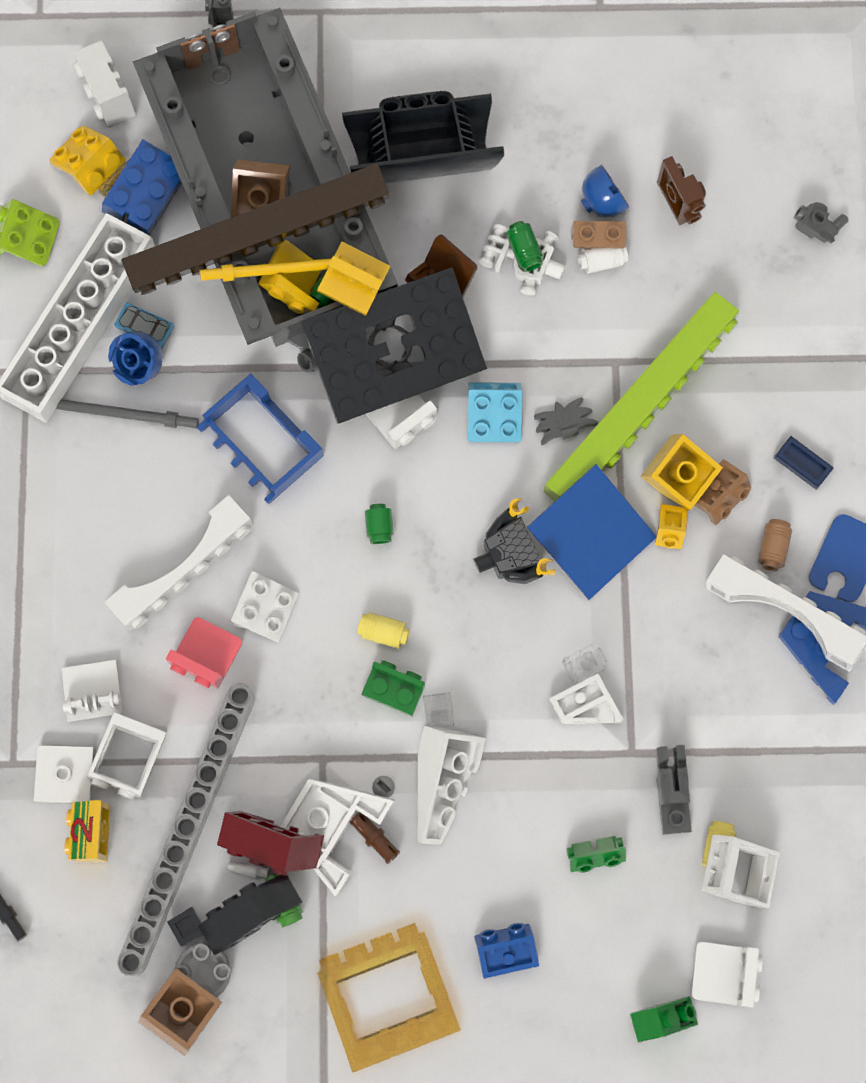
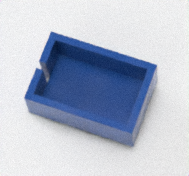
[102,139,182,235]

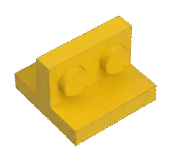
[317,242,390,316]

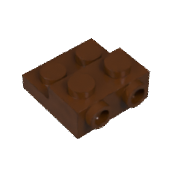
[657,156,706,226]

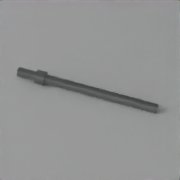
[56,399,199,428]

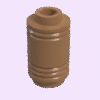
[758,519,792,571]

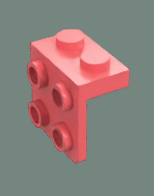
[166,617,242,689]

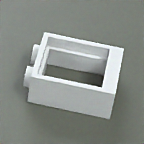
[88,712,166,800]
[702,834,780,909]

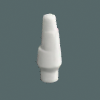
[227,862,270,879]

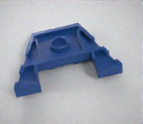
[779,591,866,705]

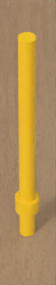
[200,258,332,282]

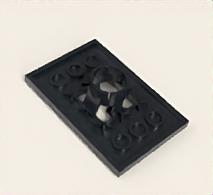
[300,267,487,424]

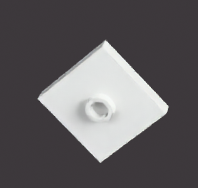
[33,746,95,803]

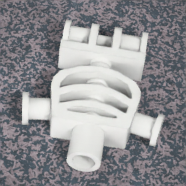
[478,224,565,296]

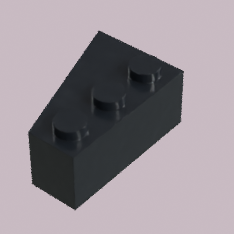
[198,875,303,956]

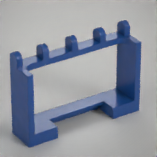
[197,373,324,504]

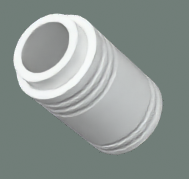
[577,247,628,274]

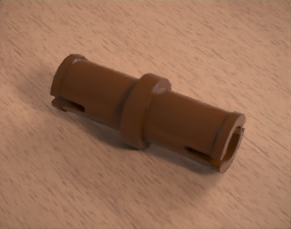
[349,812,400,864]

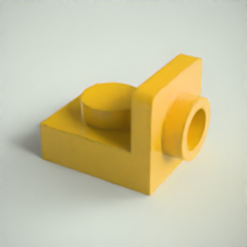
[655,504,688,549]

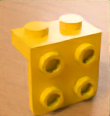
[49,126,126,196]
[258,240,321,314]

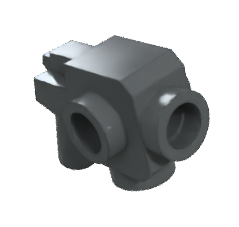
[794,202,849,243]

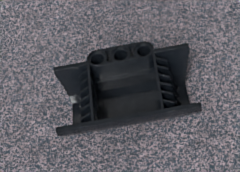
[342,91,504,184]

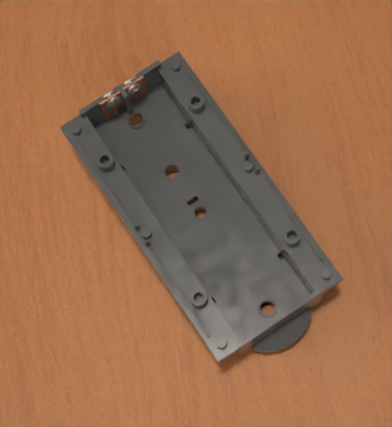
[133,8,398,350]

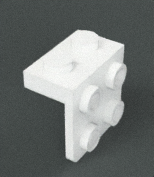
[366,395,437,450]
[691,942,763,1008]

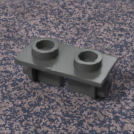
[205,0,235,28]

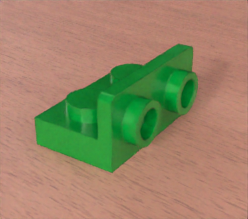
[361,660,425,717]

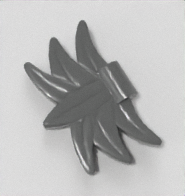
[534,398,598,446]

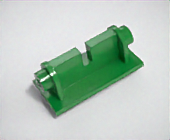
[566,836,626,873]

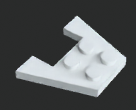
[280,778,396,897]

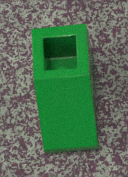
[630,996,698,1042]

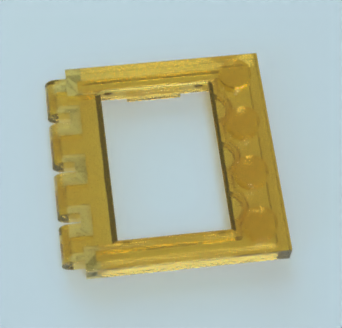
[318,923,461,1073]

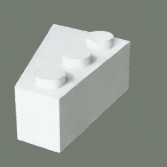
[73,40,136,127]

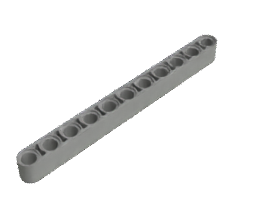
[117,683,255,976]

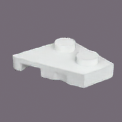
[549,673,624,724]

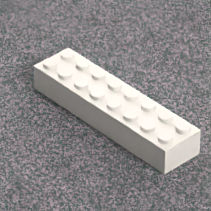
[0,213,155,423]

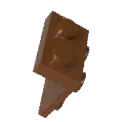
[405,234,478,297]

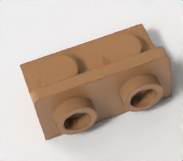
[571,221,626,249]
[695,459,752,525]

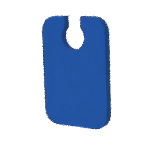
[809,514,866,602]

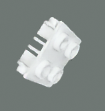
[230,571,299,643]
[61,660,123,722]

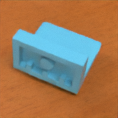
[468,382,522,442]

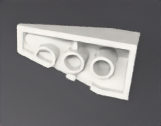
[417,725,486,845]

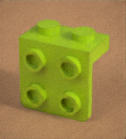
[0,199,60,266]

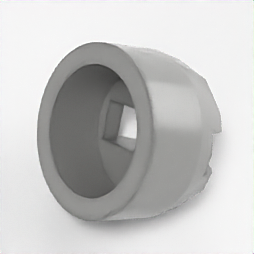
[372,776,395,798]

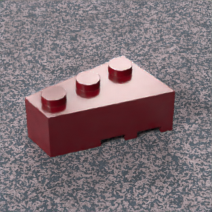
[217,811,324,875]

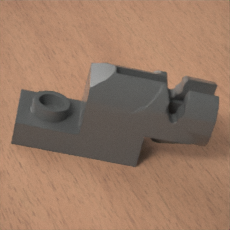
[656,745,692,835]

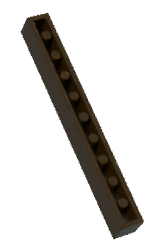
[121,163,389,295]

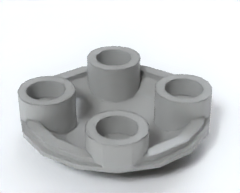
[174,943,231,997]

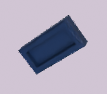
[774,436,834,490]

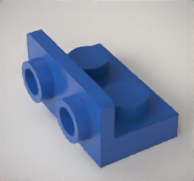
[474,923,539,979]

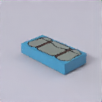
[114,302,174,348]

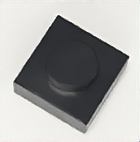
[167,907,203,947]

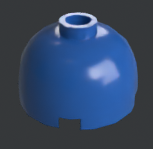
[581,165,629,218]
[108,331,163,386]

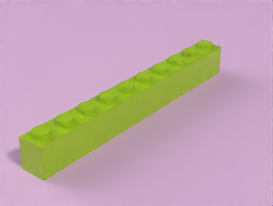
[543,291,740,501]

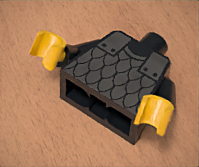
[473,498,556,584]

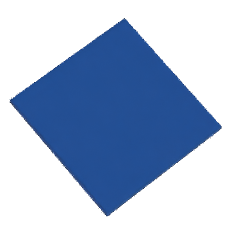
[527,464,656,600]

